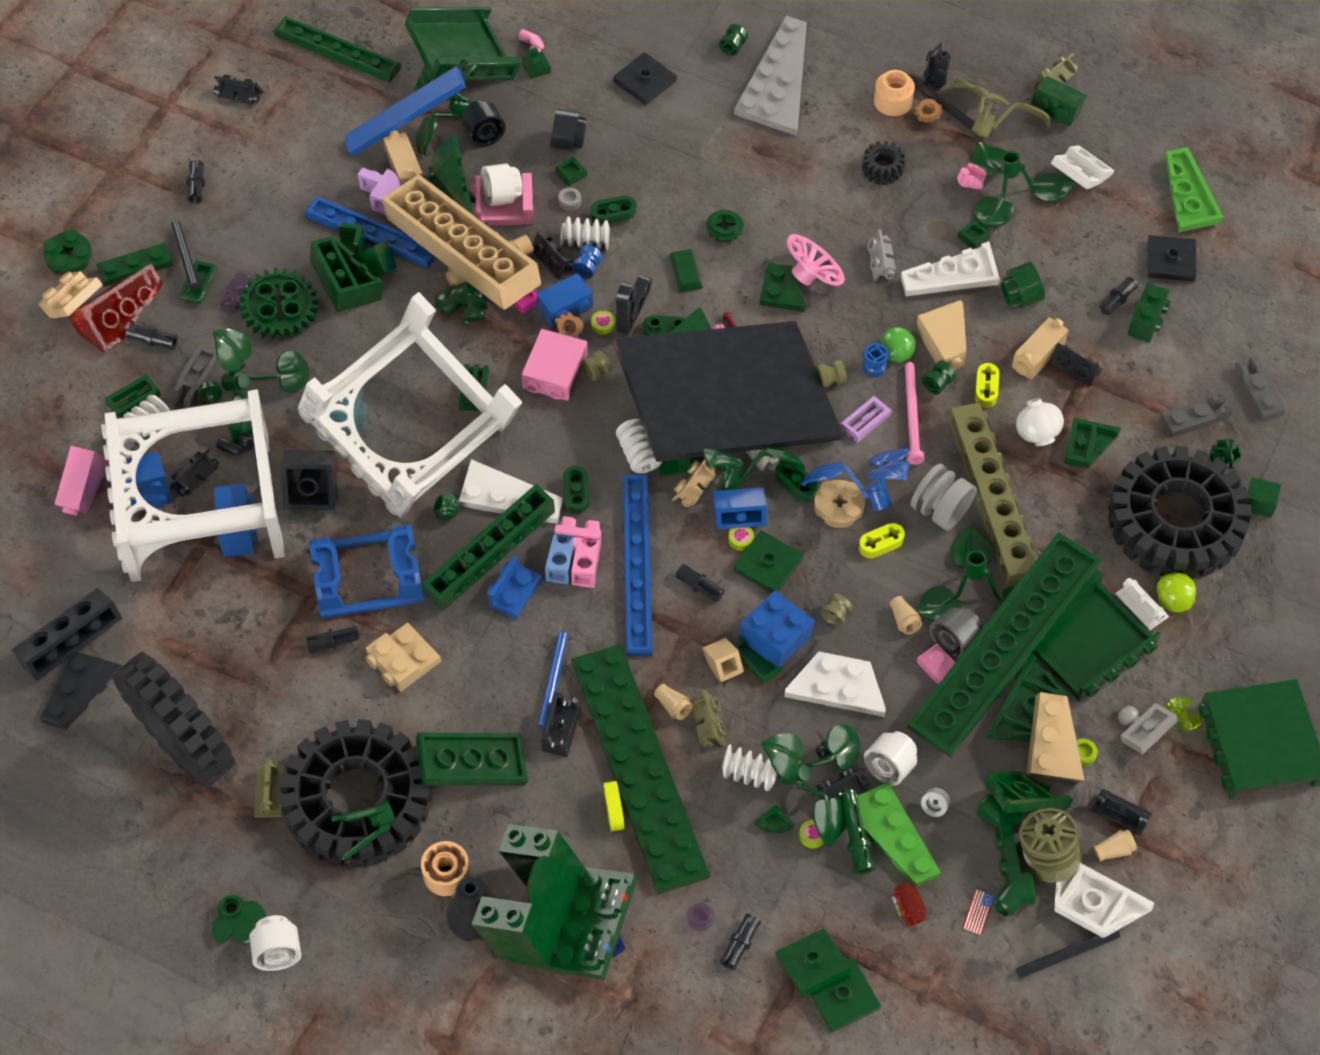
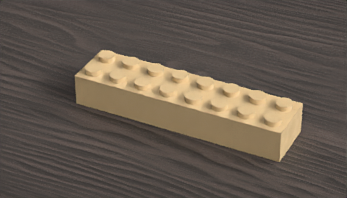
[382,174,541,310]

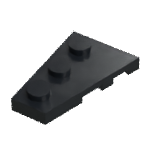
[40,652,122,730]

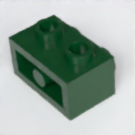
[1030,76,1087,126]
[1127,282,1171,343]

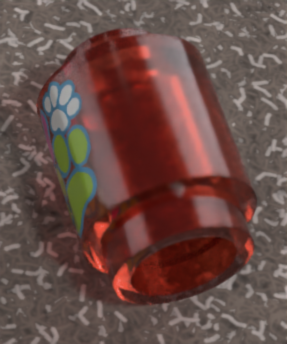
[891,883,927,927]

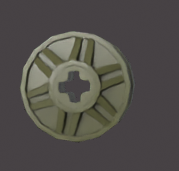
[1019,808,1082,883]

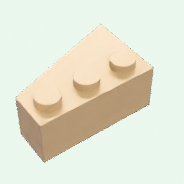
[1026,692,1085,783]

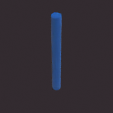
[538,632,568,729]

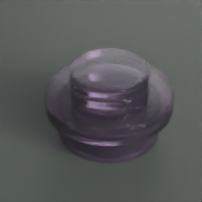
[686,903,714,931]

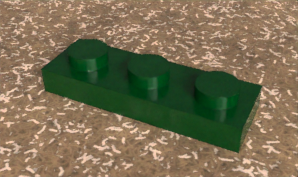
[96,243,173,287]

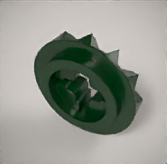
[706,210,744,243]

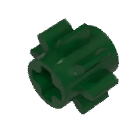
[1210,439,1242,469]

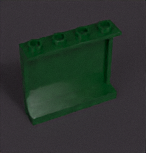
[405,7,521,81]
[1033,569,1161,702]
[1198,679,1320,800]

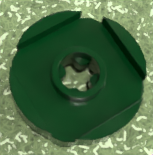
[43,229,92,274]

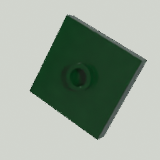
[733,530,804,593]
[775,928,852,997]
[809,958,881,1033]

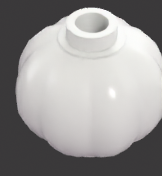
[1016,398,1064,446]

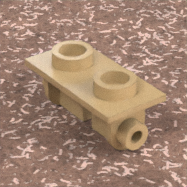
[672,458,716,508]

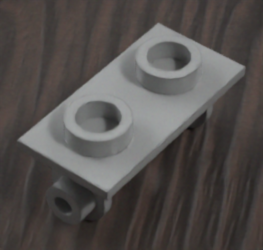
[867,229,896,281]

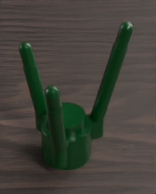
[331,801,395,860]

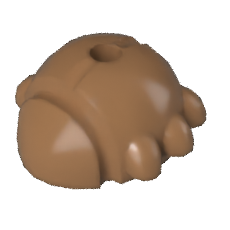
[915,99,943,123]
[555,312,583,339]

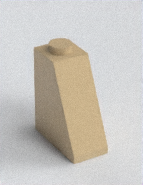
[916,300,967,371]

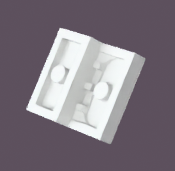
[1051,146,1114,189]

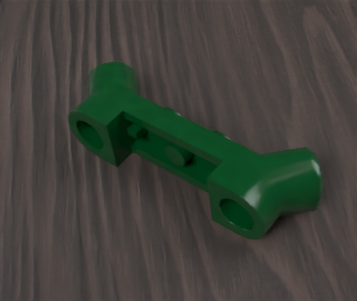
[977,794,1035,917]

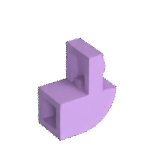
[358,167,400,215]

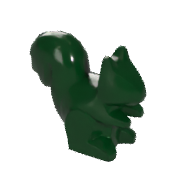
[435,282,488,325]

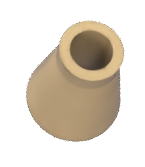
[889,596,922,635]
[654,684,693,720]
[1093,829,1137,861]

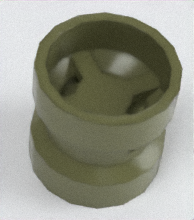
[816,359,847,388]

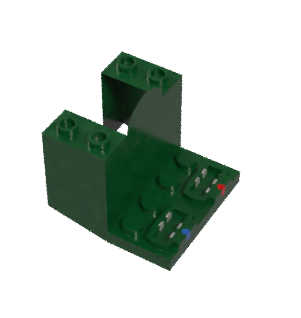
[471,824,638,980]

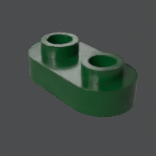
[590,196,637,224]
[643,315,686,336]
[775,460,818,502]
[563,466,590,514]

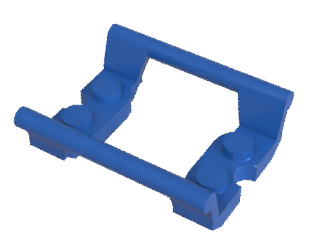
[309,524,424,619]

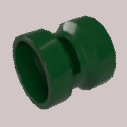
[719,24,748,56]
[922,361,956,395]

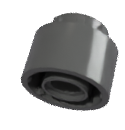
[930,607,982,659]

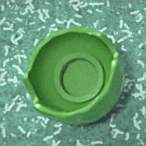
[878,327,916,363]

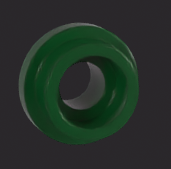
[197,381,222,403]

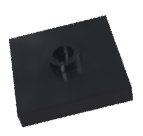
[613,52,677,106]
[1147,235,1197,282]

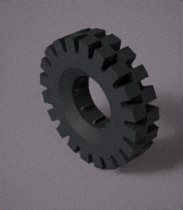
[1108,446,1251,579]
[112,652,236,789]
[280,719,431,868]

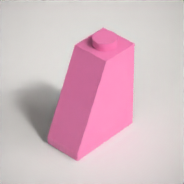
[55,446,109,516]

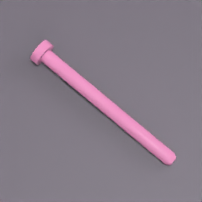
[905,362,924,465]

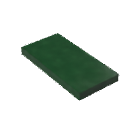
[415,732,528,785]

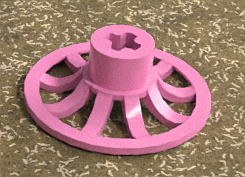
[786,234,845,286]

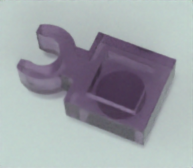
[219,272,256,313]

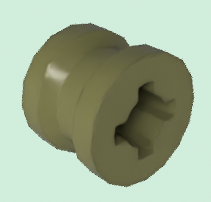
[582,350,612,381]
[820,594,853,626]

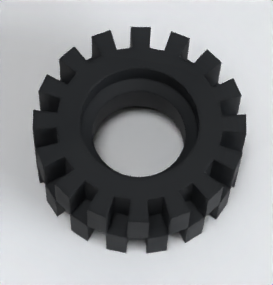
[862,141,905,185]

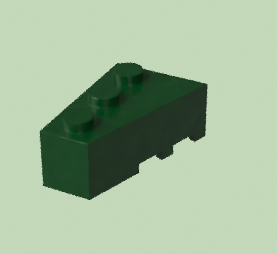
[310,236,383,312]

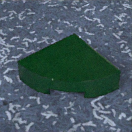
[755,805,794,833]

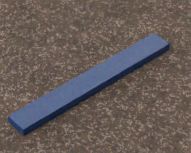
[623,474,652,656]

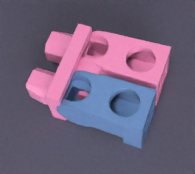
[545,516,601,588]

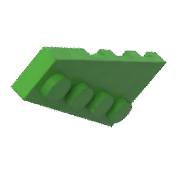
[1165,147,1223,233]
[857,782,941,888]

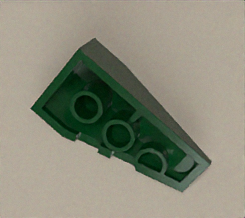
[428,135,473,215]

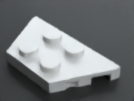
[784,652,886,717]
[1054,863,1154,938]

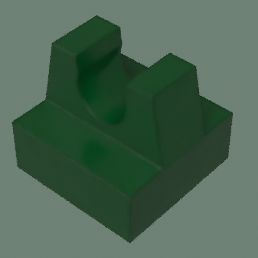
[522,47,551,79]

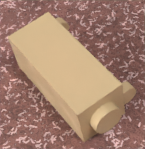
[383,130,423,186]
[1012,317,1069,380]

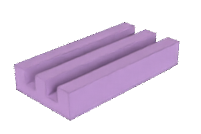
[840,396,892,443]

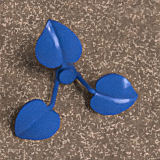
[802,448,910,511]

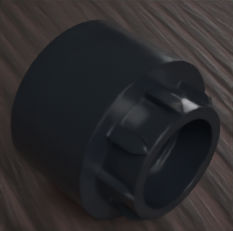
[461,100,506,147]
[550,108,587,152]

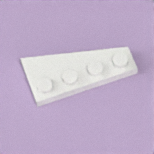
[901,242,1000,296]
[459,459,563,524]

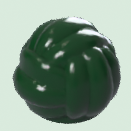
[433,494,460,520]

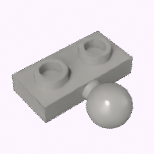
[1118,703,1177,755]

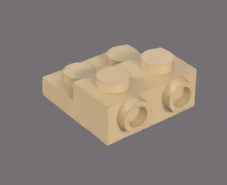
[38,271,103,319]
[365,622,441,692]

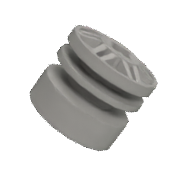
[910,463,977,531]

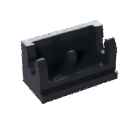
[541,692,581,757]

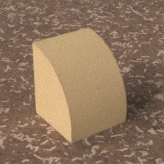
[702,638,744,682]

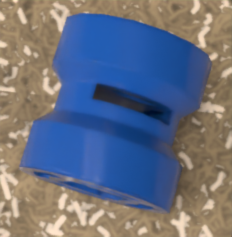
[572,245,603,279]
[862,343,888,377]

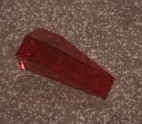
[68,264,163,352]

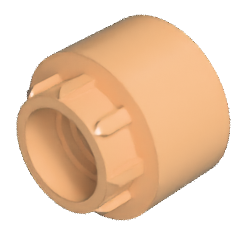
[874,70,915,116]
[421,841,470,896]

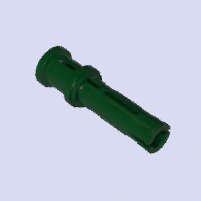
[839,790,876,875]

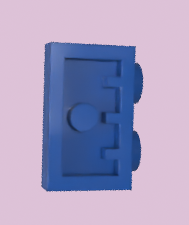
[487,556,542,619]

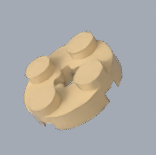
[814,480,865,528]

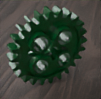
[239,268,318,340]

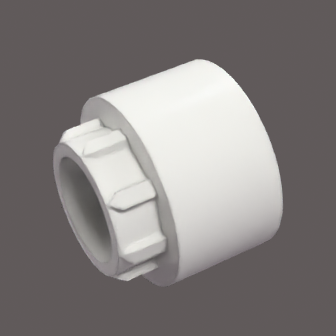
[481,163,522,207]
[863,731,917,786]
[249,915,301,971]

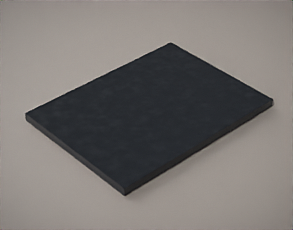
[613,321,843,462]

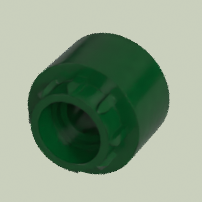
[1000,262,1045,309]

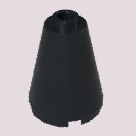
[446,877,497,941]

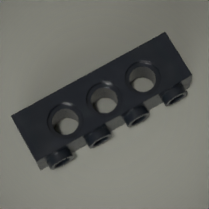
[11,588,123,681]

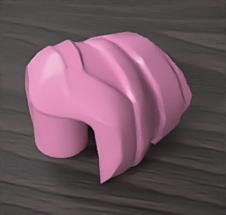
[957,162,986,190]

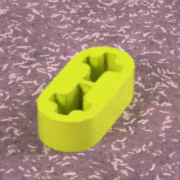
[975,363,999,408]
[859,523,905,559]
[603,781,625,832]

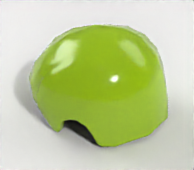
[1156,572,1196,613]

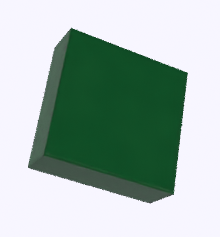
[555,157,587,187]
[957,220,991,250]

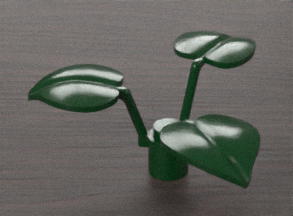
[414,60,477,156]
[973,142,1076,227]
[213,329,309,442]
[703,447,806,491]
[917,526,1015,622]
[761,724,860,847]

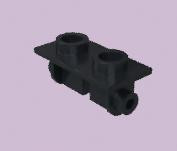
[924,42,951,88]
[213,75,264,104]
[532,231,574,280]
[1049,342,1102,386]
[170,448,219,497]
[811,767,869,800]
[1091,789,1152,836]

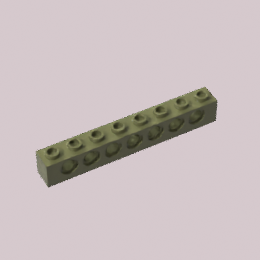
[948,403,1038,588]

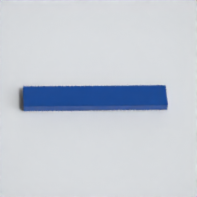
[344,67,466,156]
[305,196,436,269]

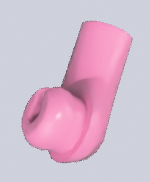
[518,29,544,52]

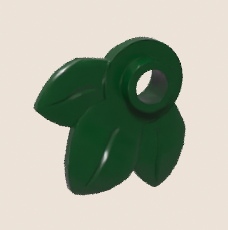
[212,895,266,945]

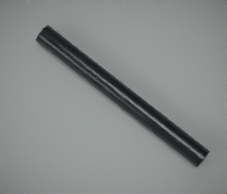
[908,73,975,130]
[171,220,200,290]
[1015,930,1120,979]

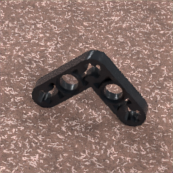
[616,274,652,335]

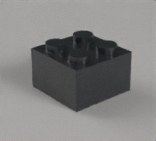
[280,450,338,510]

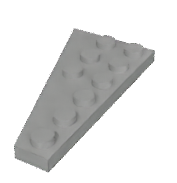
[734,16,807,136]

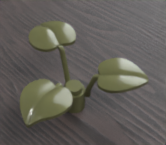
[951,78,1051,139]

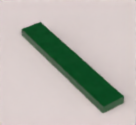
[274,16,401,83]

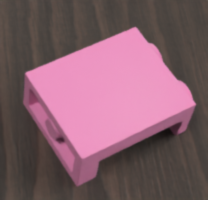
[471,173,533,226]
[522,329,588,401]

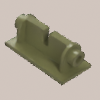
[1034,53,1079,87]
[692,690,726,748]
[254,760,284,818]

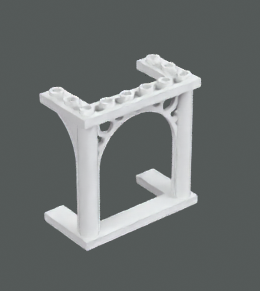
[298,292,522,519]
[101,389,285,582]

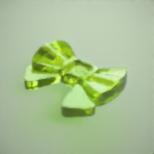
[1166,697,1202,731]

